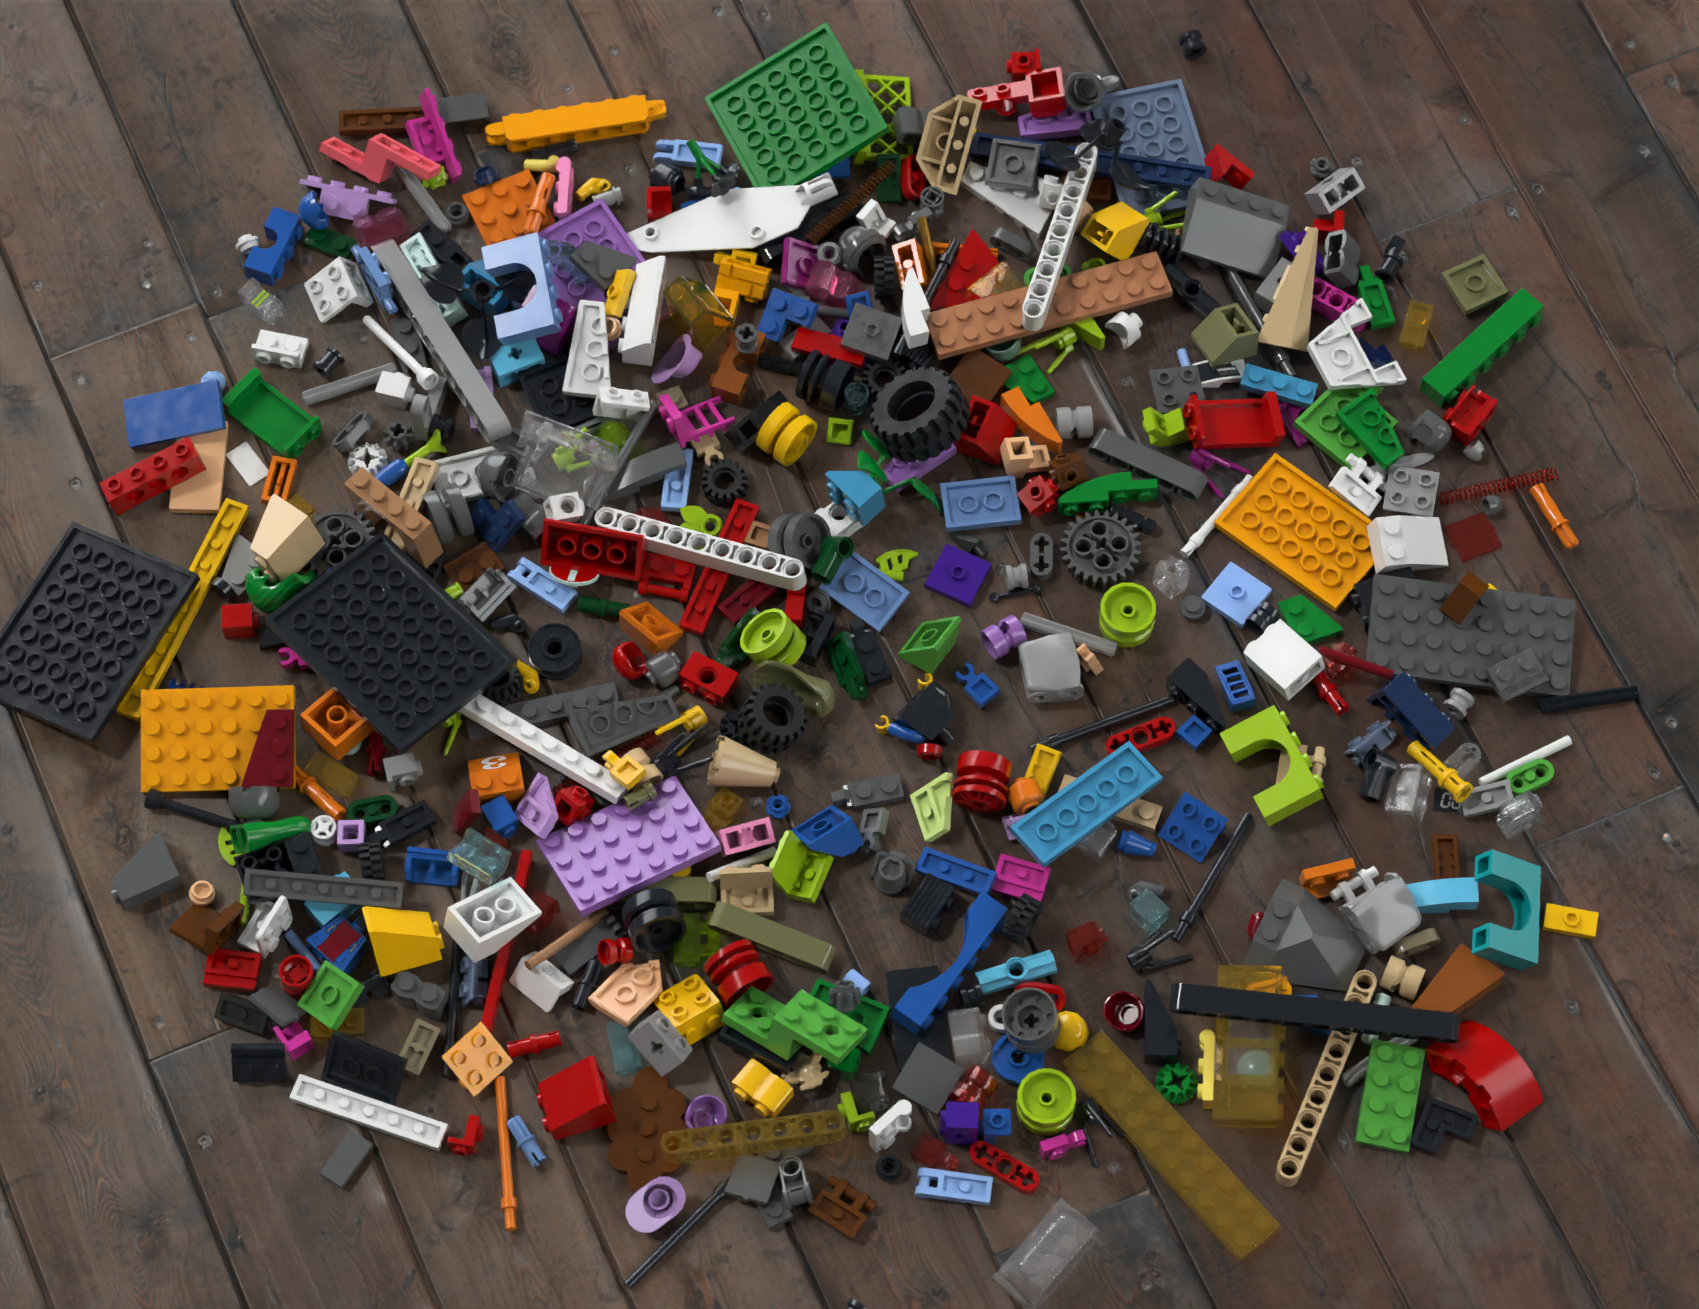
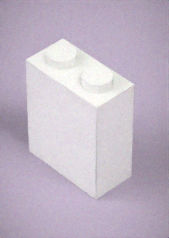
[1243,619,1325,701]

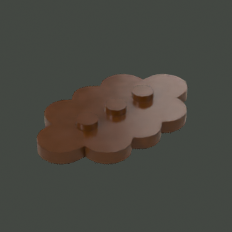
[607,1066,687,1193]

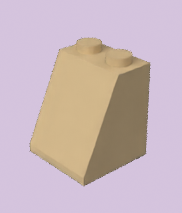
[250,494,325,583]

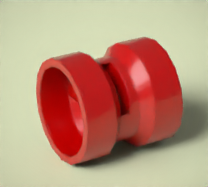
[597,937,633,965]

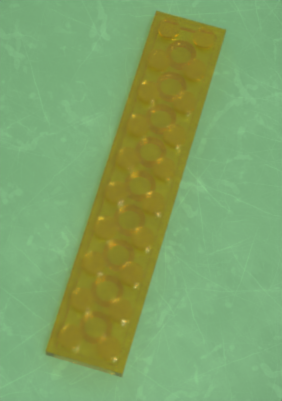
[1062,1030,1280,1262]

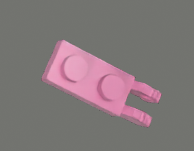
[554,156,574,221]

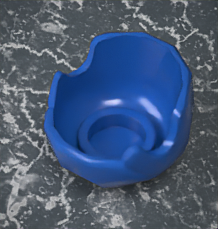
[298,190,330,230]

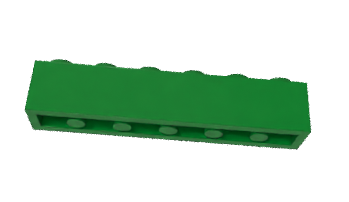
[1419,288,1544,409]

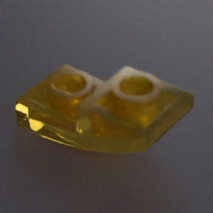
[701,786,744,837]
[310,1008,365,1040]

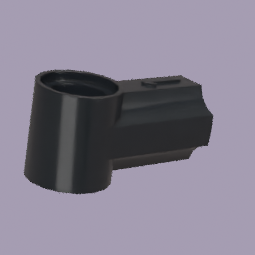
[1359,748,1398,804]

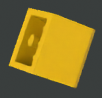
[1080,201,1151,261]

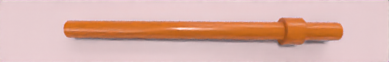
[495,1076,517,1231]

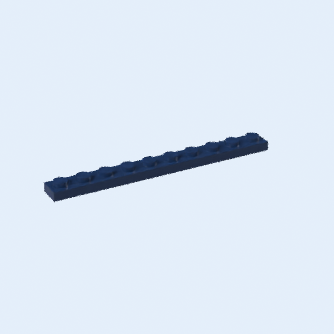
[970,132,1213,190]

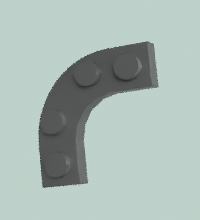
[754,1123,814,1231]

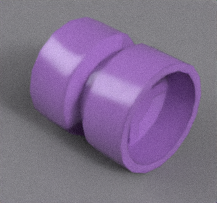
[980,615,1028,660]

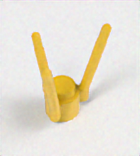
[654,705,708,757]

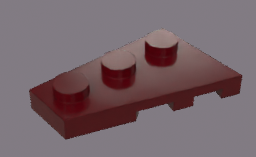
[241,709,294,788]

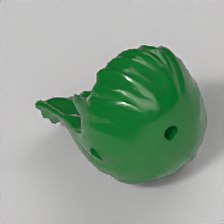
[245,568,318,613]

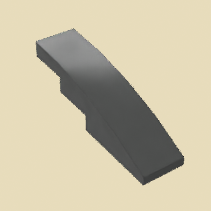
[585,442,687,503]

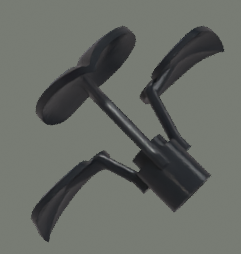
[1043,118,1149,191]
[421,263,536,360]

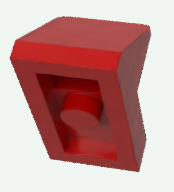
[1204,143,1255,190]

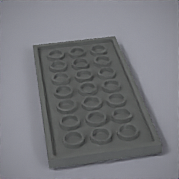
[1365,574,1576,697]

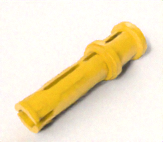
[1407,741,1473,803]

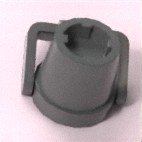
[870,850,917,896]

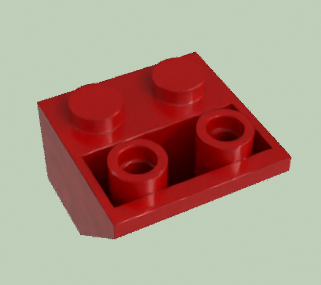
[953,395,1018,466]

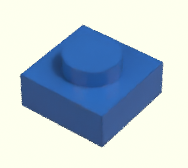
[1176,714,1213,751]

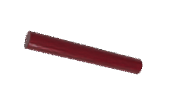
[1319,646,1394,680]

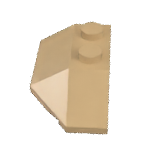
[916,95,982,195]

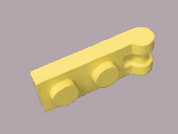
[1197,1029,1216,1109]

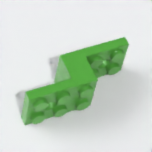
[722,986,868,1065]

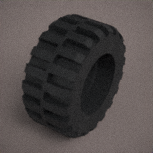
[870,367,970,462]

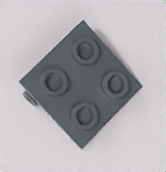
[1149,365,1205,415]

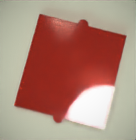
[1444,511,1502,563]

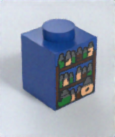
[480,795,520,841]

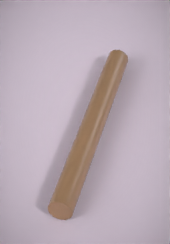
[524,907,610,970]

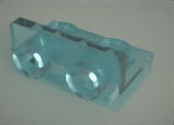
[446,828,511,886]

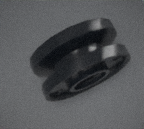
[528,623,582,681]

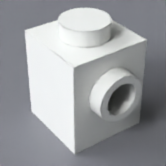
[375,371,415,410]

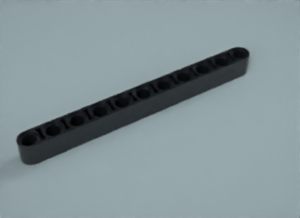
[1169,983,1460,1043]

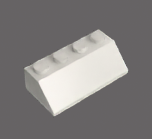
[618,256,666,366]

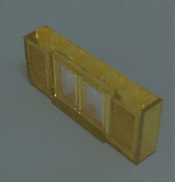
[1212,965,1288,1128]

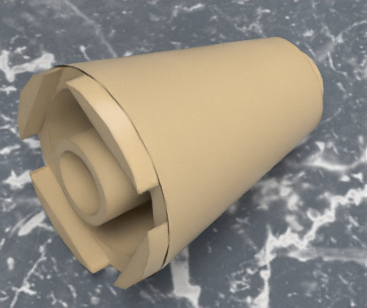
[707,735,780,787]

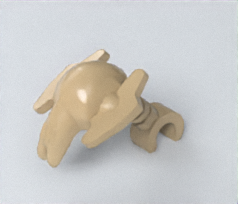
[781,1032,829,1091]

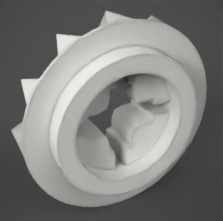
[347,442,388,476]

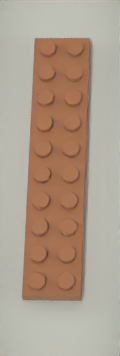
[926,251,1173,360]

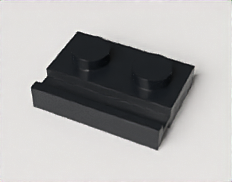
[230,1043,287,1082]

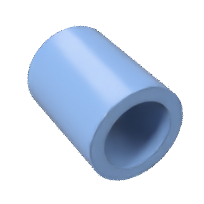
[843,969,872,996]

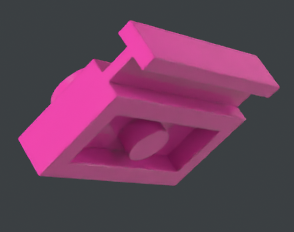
[991,854,1051,902]

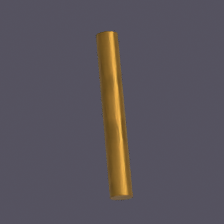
[917,216,942,289]

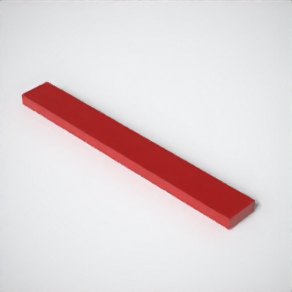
[481,850,533,1035]

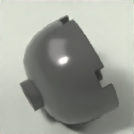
[476,450,524,502]
[228,786,280,823]

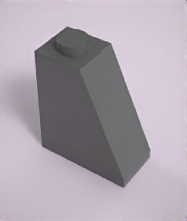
[110,832,183,911]

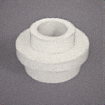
[235,234,260,255]

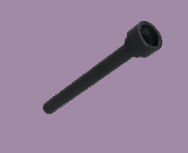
[144,788,245,829]

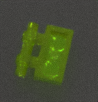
[674,912,721,966]

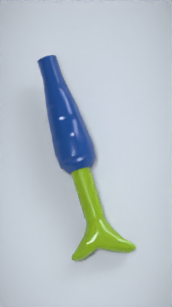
[374,429,447,487]

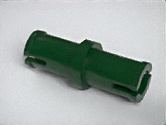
[577,596,630,618]

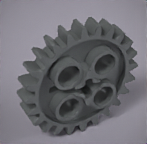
[303,506,377,578]
[1060,510,1142,588]

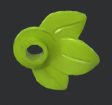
[679,506,723,550]

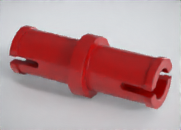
[1311,671,1350,716]
[506,1029,562,1059]

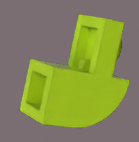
[1142,407,1190,447]

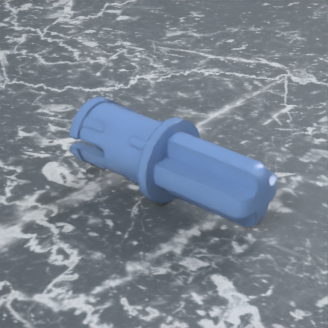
[507,1115,547,1167]

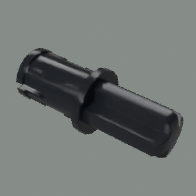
[571,959,604,1012]

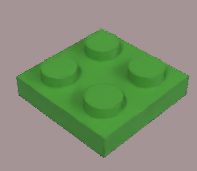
[297,960,365,1031]

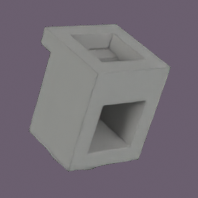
[383,752,424,792]

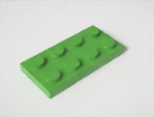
[1354,1038,1425,1154]

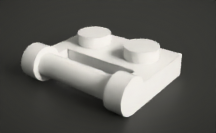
[869,1100,912,1153]

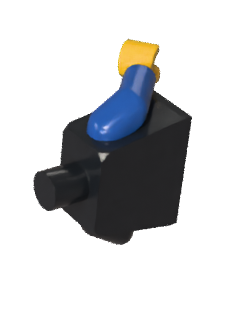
[875,673,956,747]

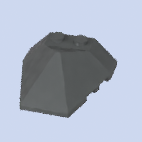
[1239,879,1366,992]

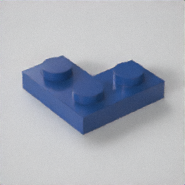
[757,288,819,343]

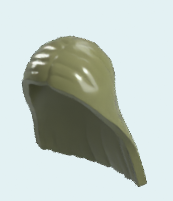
[753,660,836,718]

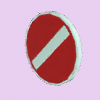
[549,566,599,588]

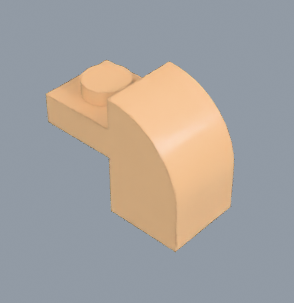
[1000,436,1050,478]

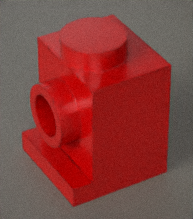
[1006,48,1041,82]

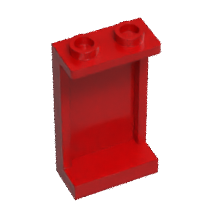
[1183,391,1286,450]

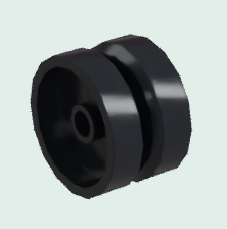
[621,888,686,954]

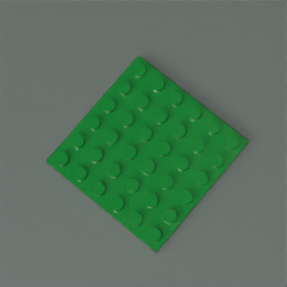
[704,22,890,188]

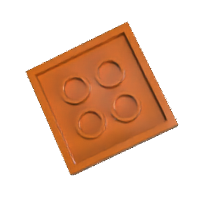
[462,169,556,246]

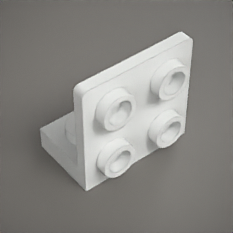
[304,256,374,323]

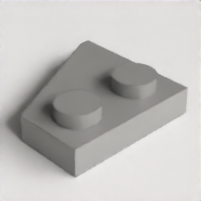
[222,533,265,600]

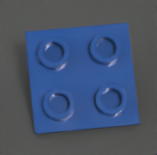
[1158,792,1228,863]

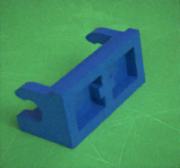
[405,846,462,888]

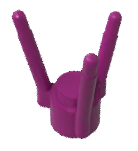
[1189,448,1252,499]

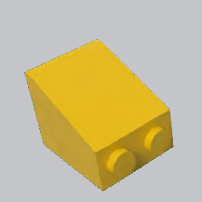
[362,906,445,977]

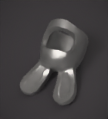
[1064,71,1120,113]

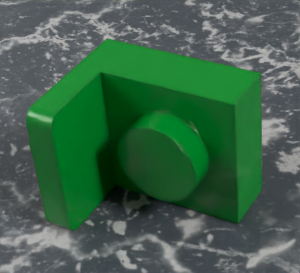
[827,1048,861,1084]

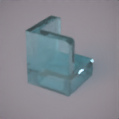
[1128,888,1170,935]

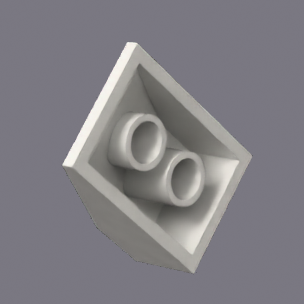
[1367,515,1449,574]
[443,877,542,963]

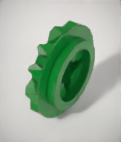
[1155,1061,1198,1104]

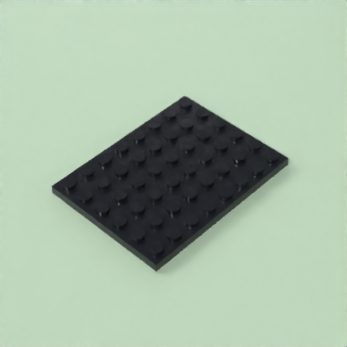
[0,522,200,744]
[265,531,517,756]

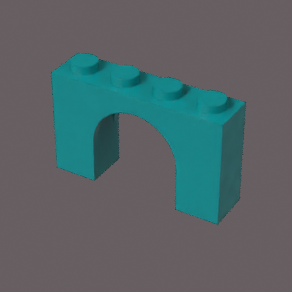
[1472,849,1541,971]

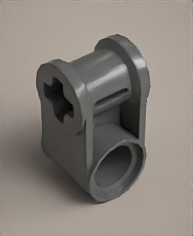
[779,1156,814,1210]

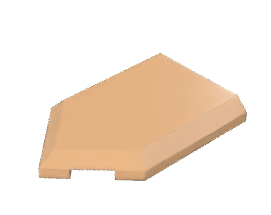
[588,959,663,1027]

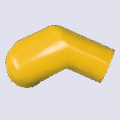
[574,178,611,202]
[516,660,540,694]

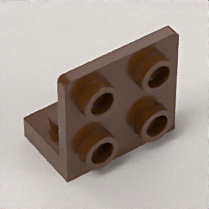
[169,901,245,955]

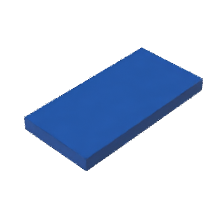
[123,380,226,449]

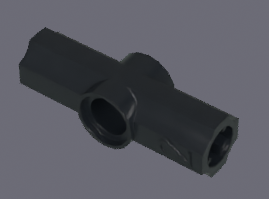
[1164,263,1222,320]

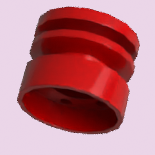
[952,750,1012,813]
[704,939,773,1008]

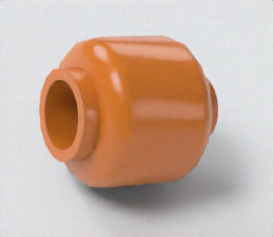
[1007,777,1045,815]

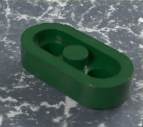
[346,795,399,827]

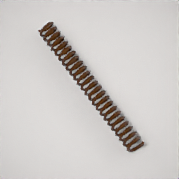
[805,161,897,245]

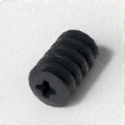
[1137,221,1187,264]

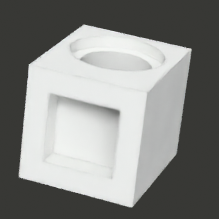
[543,491,585,523]

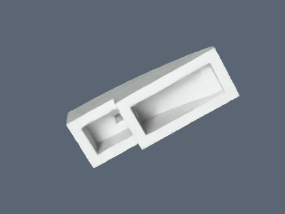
[901,268,930,349]

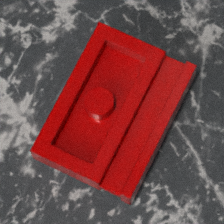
[202,949,262,993]

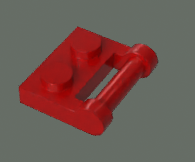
[638,553,697,604]

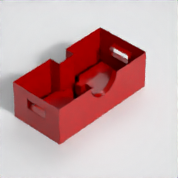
[784,573,808,631]

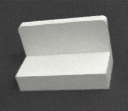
[509,951,575,1012]

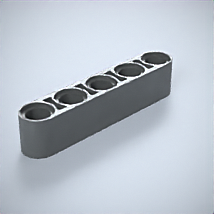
[1087,428,1208,502]

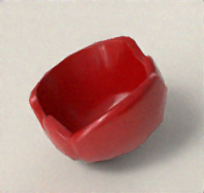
[612,641,648,680]

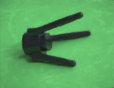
[653,725,713,777]
[1125,929,1193,974]
[1074,1097,1125,1167]

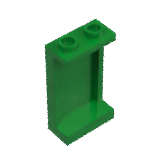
[222,367,322,459]

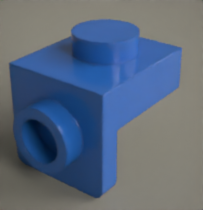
[978,1109,1011,1145]

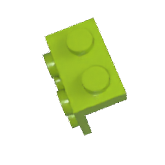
[769,830,834,903]

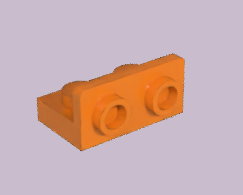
[1299,858,1356,899]

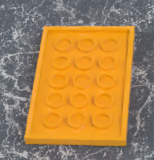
[1214,453,1374,612]
[141,685,296,793]

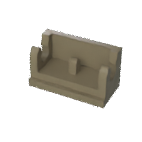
[399,1018,441,1080]

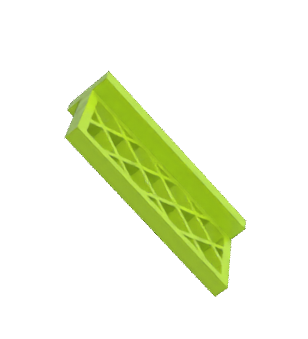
[854,69,913,165]

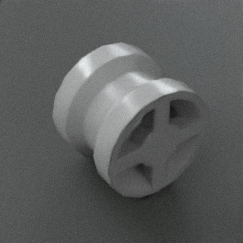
[1005,563,1028,590]
[1442,688,1475,720]

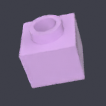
[337,820,366,852]

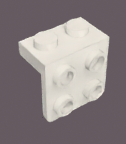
[237,895,293,959]

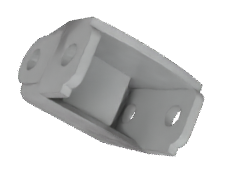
[1018,632,1084,703]
[1340,872,1422,954]

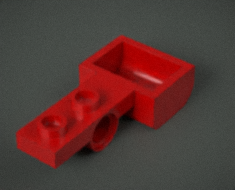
[967,67,1066,118]

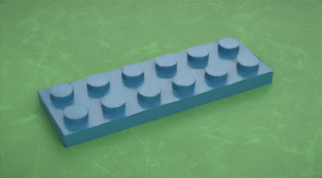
[1010,741,1163,868]

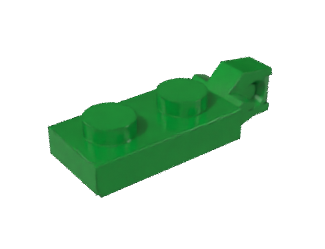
[1356,265,1395,331]

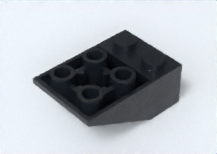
[233,831,323,904]

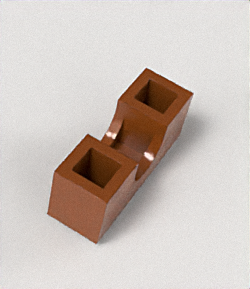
[709,325,766,406]

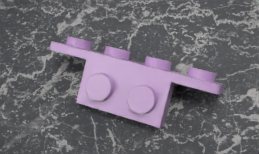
[299,175,398,223]

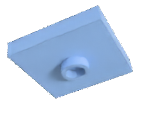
[1201,561,1272,629]

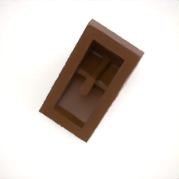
[1439,571,1489,625]

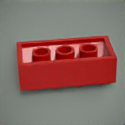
[540,518,647,581]

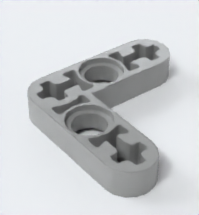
[410,376,449,442]

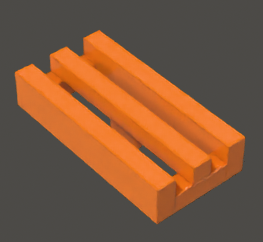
[261,456,298,505]

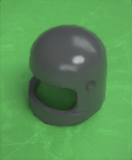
[1403,409,1452,453]

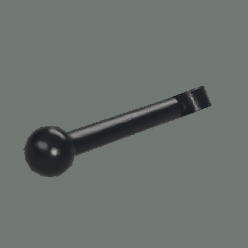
[989,584,1041,603]

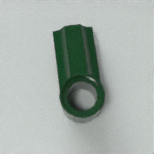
[811,536,854,585]

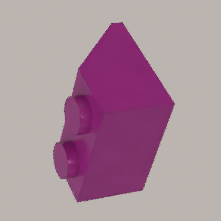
[521,285,578,356]

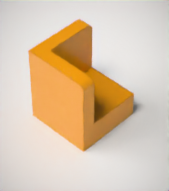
[710,287,740,329]

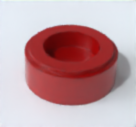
[916,743,942,760]

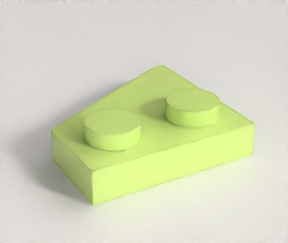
[910,772,953,842]

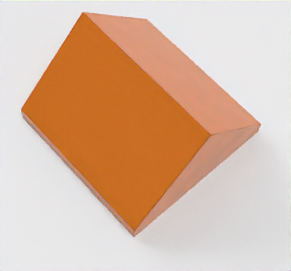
[619,601,684,656]

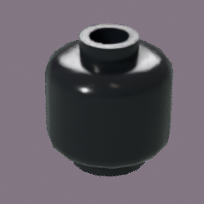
[649,162,686,197]

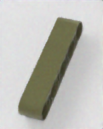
[605,877,717,910]
[707,901,837,974]

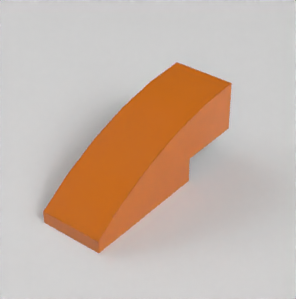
[1000,386,1063,455]

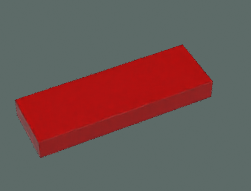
[791,327,866,369]

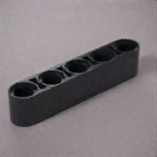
[753,192,864,269]

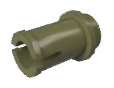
[623,783,658,811]

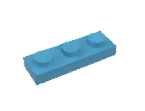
[1239,363,1318,409]

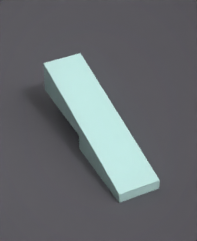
[399,232,469,327]

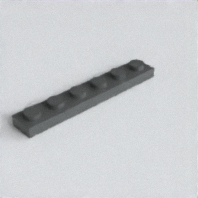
[464,682,619,741]
[243,868,404,909]

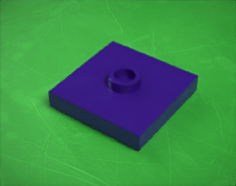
[924,544,992,608]

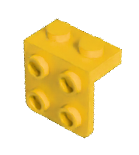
[653,974,725,1045]

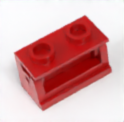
[1442,385,1498,447]

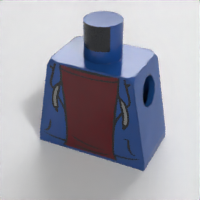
[306,915,369,975]

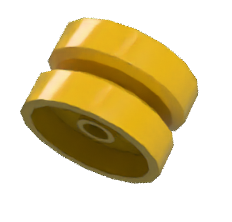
[756,402,817,467]

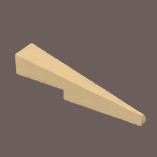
[1258,227,1318,352]

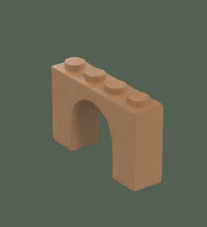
[344,467,444,569]

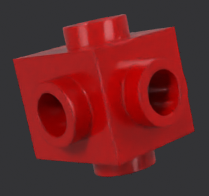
[1017,475,1060,518]
[554,785,595,826]

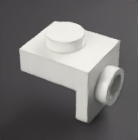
[1034,175,1064,210]
[856,199,897,238]

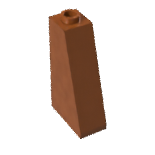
[1411,943,1505,1014]

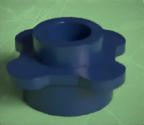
[473,165,500,186]

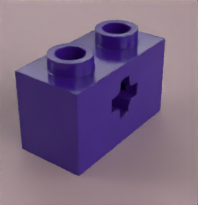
[940,1102,979,1146]

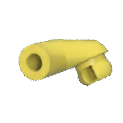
[524,155,559,173]

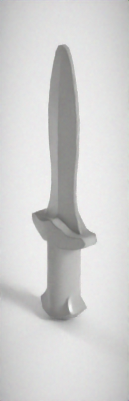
[1359,453,1434,480]

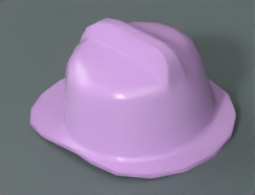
[651,334,702,384]
[626,1177,685,1233]

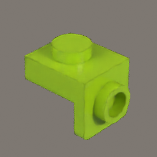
[837,1091,875,1132]

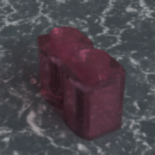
[352,207,408,246]
[804,260,861,309]

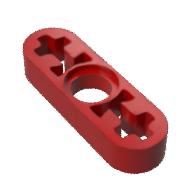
[1105,716,1176,756]
[969,1141,1040,1195]

